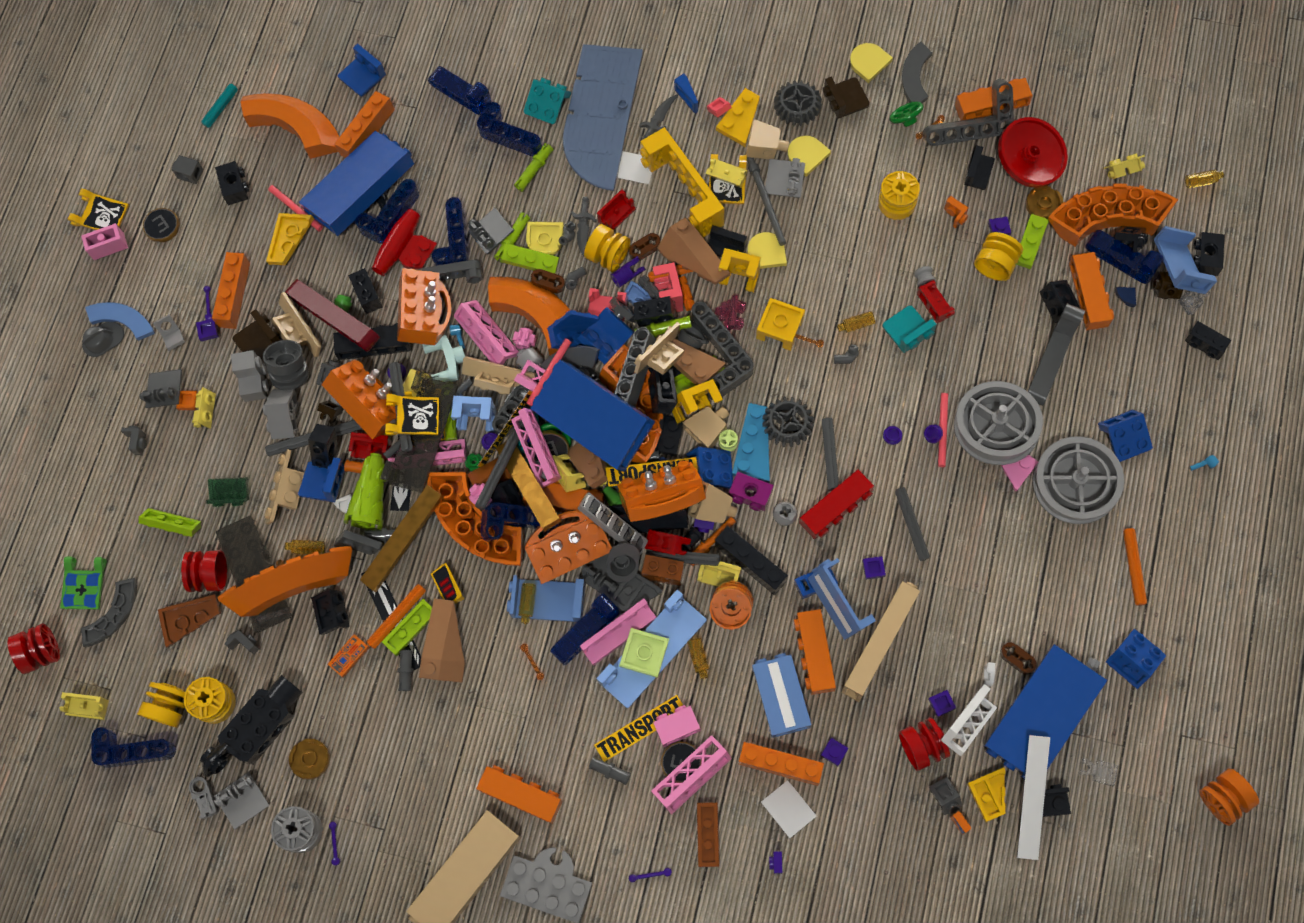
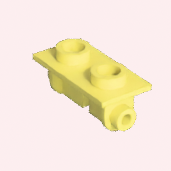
[1103,153,1145,179]
[192,387,216,429]

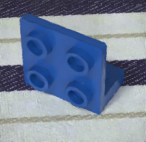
[337,43,386,97]
[577,307,634,365]
[547,310,599,349]
[1098,410,1153,462]
[686,447,733,488]
[298,457,345,502]
[1105,629,1166,689]

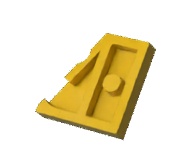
[967,767,1006,823]

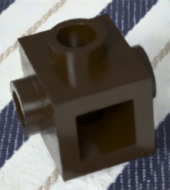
[1153,271,1183,299]

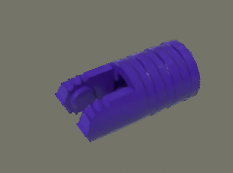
[610,256,646,288]

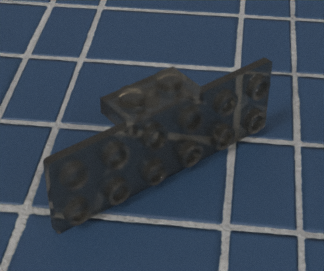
[216,516,292,633]

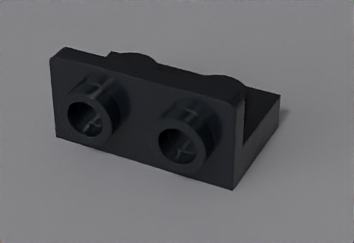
[1115,226,1148,253]
[1040,280,1081,323]
[1185,321,1232,360]
[654,414,684,457]
[311,589,350,635]
[1043,784,1071,817]

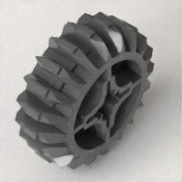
[774,80,822,127]
[762,397,814,447]

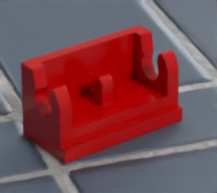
[597,189,636,230]
[917,280,955,324]
[349,432,392,461]
[644,530,691,555]

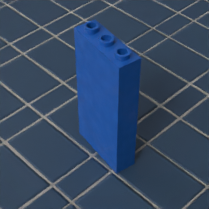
[299,131,414,236]
[530,360,655,472]
[983,644,1108,780]

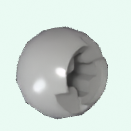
[773,502,797,526]

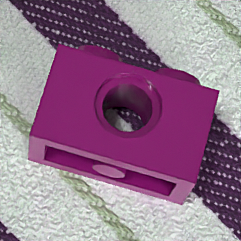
[729,471,774,511]

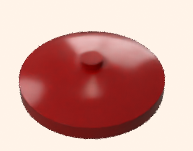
[998,117,1068,188]

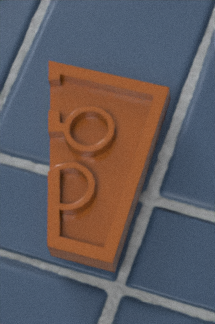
[158,594,221,648]

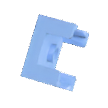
[451,396,497,432]

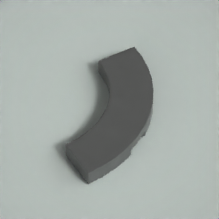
[902,41,932,103]
[535,346,600,382]
[81,578,137,648]

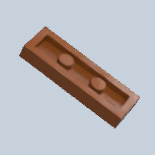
[697,802,719,867]

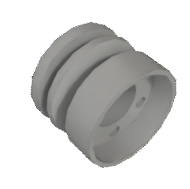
[271,806,323,853]

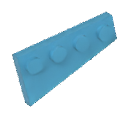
[732,403,770,484]

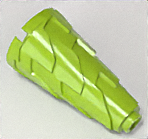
[343,453,385,530]

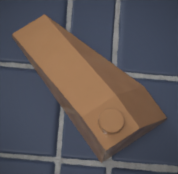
[657,218,730,285]
[419,598,465,682]

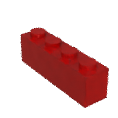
[799,469,874,540]

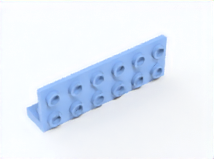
[596,589,707,708]

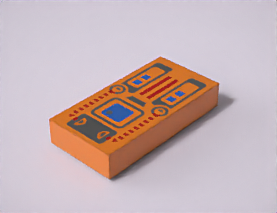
[327,634,370,678]

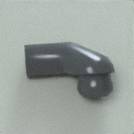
[559,221,576,245]
[565,266,587,290]
[834,344,859,364]

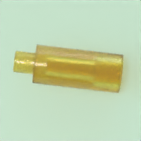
[1185,169,1224,188]
[837,311,875,333]
[285,540,325,555]
[518,583,536,624]
[687,638,709,679]

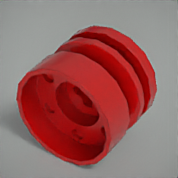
[181,550,228,592]
[7,623,60,675]
[898,717,950,772]

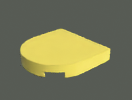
[850,43,893,83]
[788,136,831,177]
[526,222,564,255]
[748,232,787,269]

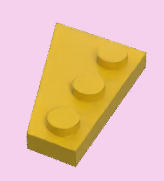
[716,88,760,147]
[266,213,314,266]

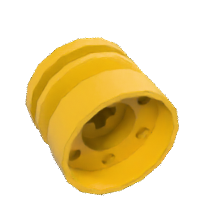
[878,171,920,220]
[584,224,631,272]
[974,232,1023,281]
[184,677,236,724]
[137,682,185,728]

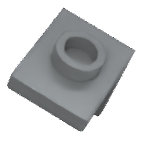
[153,314,185,351]

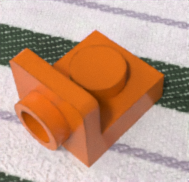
[944,196,969,228]

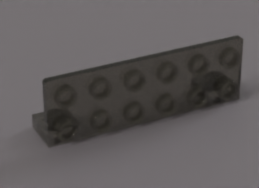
[380,371,458,493]

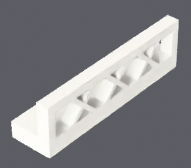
[941,684,997,756]

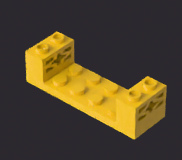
[639,127,724,238]

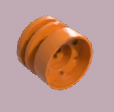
[709,581,754,630]
[1199,768,1259,826]

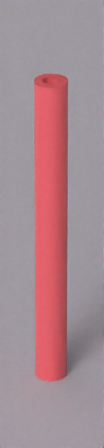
[268,185,323,232]
[526,338,572,407]
[938,393,948,467]

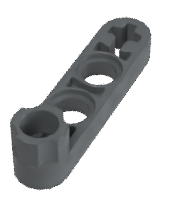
[415,260,483,284]

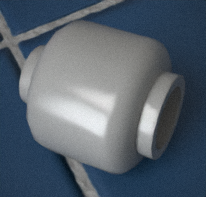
[516,348,544,374]

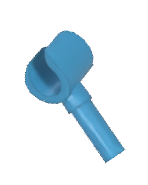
[450,325,465,349]
[1189,455,1219,471]

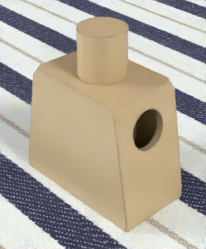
[746,119,789,159]
[683,407,730,449]
[688,481,737,523]

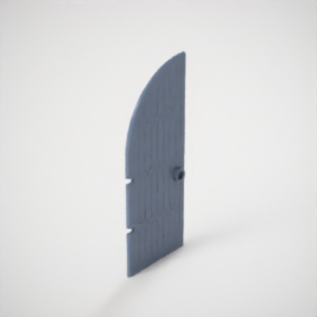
[563,44,643,191]

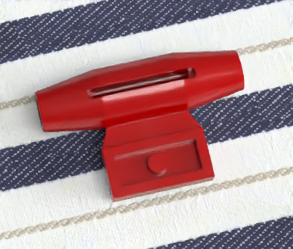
[372,209,437,276]

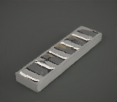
[577,492,648,555]

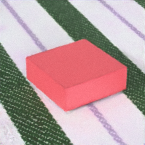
[706,97,732,117]

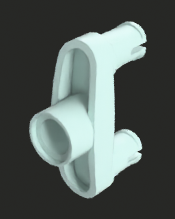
[422,335,465,386]

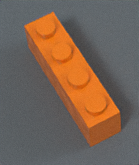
[955,78,1033,121]
[334,91,395,158]
[212,252,250,329]
[1069,252,1114,330]
[523,478,605,513]
[793,609,836,695]
[738,742,824,786]
[476,765,563,824]

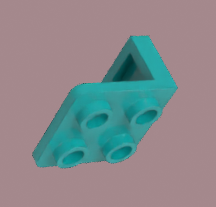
[524,77,571,124]
[882,305,937,353]

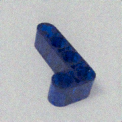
[427,66,492,115]
[477,102,542,157]
[355,179,419,244]
[431,197,469,266]
[1085,230,1164,284]
[480,502,560,542]
[550,593,619,666]
[91,727,176,768]

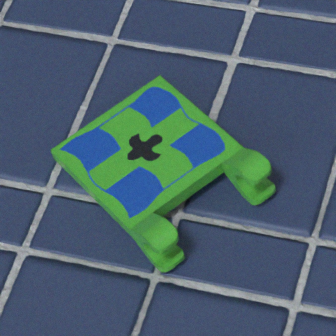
[60,556,107,610]

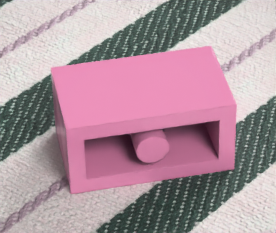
[81,223,128,260]
[653,705,701,747]

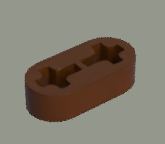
[629,233,661,261]
[531,269,565,294]
[1000,642,1037,675]

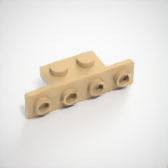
[271,292,321,358]
[634,322,684,375]
[462,356,536,394]
[264,449,304,525]

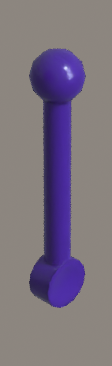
[203,286,212,320]
[329,822,340,866]
[629,868,672,882]

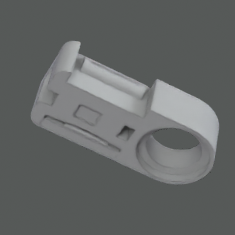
[189,777,219,819]

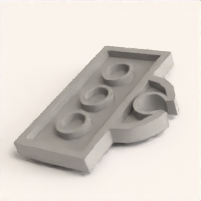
[500,847,593,923]

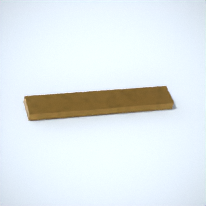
[496,441,561,532]
[360,485,444,592]

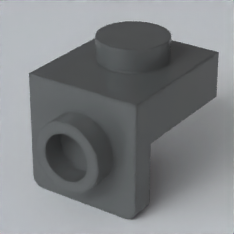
[121,425,147,456]
[225,630,260,655]

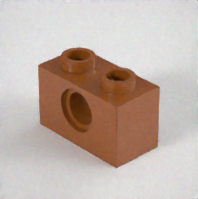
[641,554,685,586]

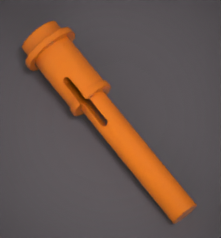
[690,517,736,566]

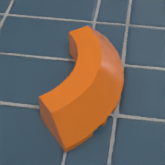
[240,93,339,159]
[1048,183,1178,247]
[488,277,583,356]
[599,344,663,463]
[427,472,524,566]
[217,546,352,617]

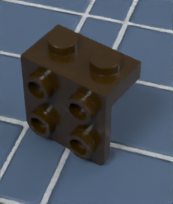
[823,76,870,119]
[232,309,280,359]

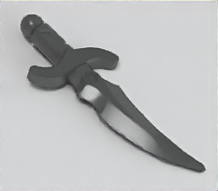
[639,94,678,140]
[571,197,597,259]

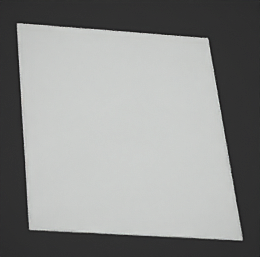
[617,151,652,184]
[761,780,816,838]

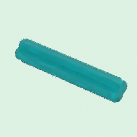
[201,83,238,128]

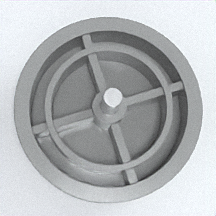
[954,381,1043,465]
[1033,436,1124,524]

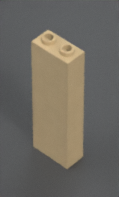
[841,581,920,702]
[406,810,521,923]

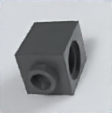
[172,155,204,184]

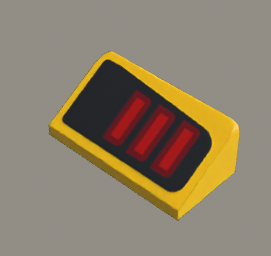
[431,563,464,604]

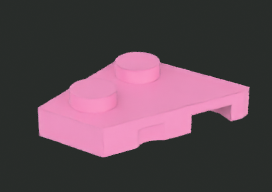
[1001,455,1038,492]

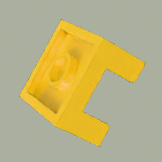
[718,248,761,293]
[756,298,805,351]
[672,379,723,424]

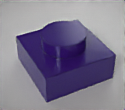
[988,217,1011,236]
[196,319,219,342]
[694,519,715,533]
[862,556,886,580]
[928,690,956,718]
[821,738,849,767]
[769,851,783,874]

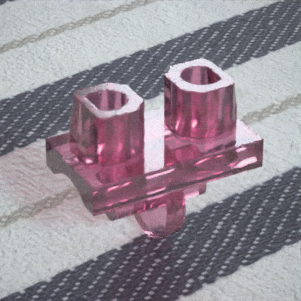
[715,294,746,332]

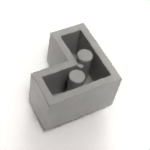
[231,350,269,402]
[263,388,298,439]

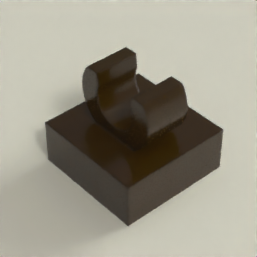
[317,401,343,424]

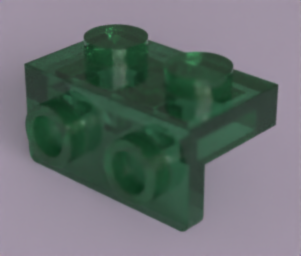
[206,477,249,507]

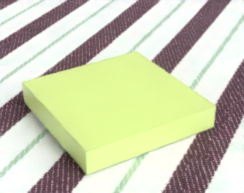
[619,628,669,678]

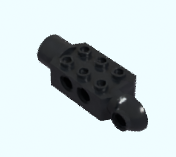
[200,675,303,777]

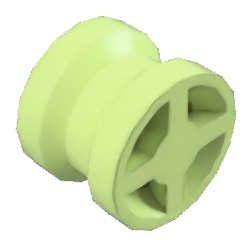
[719,429,738,452]

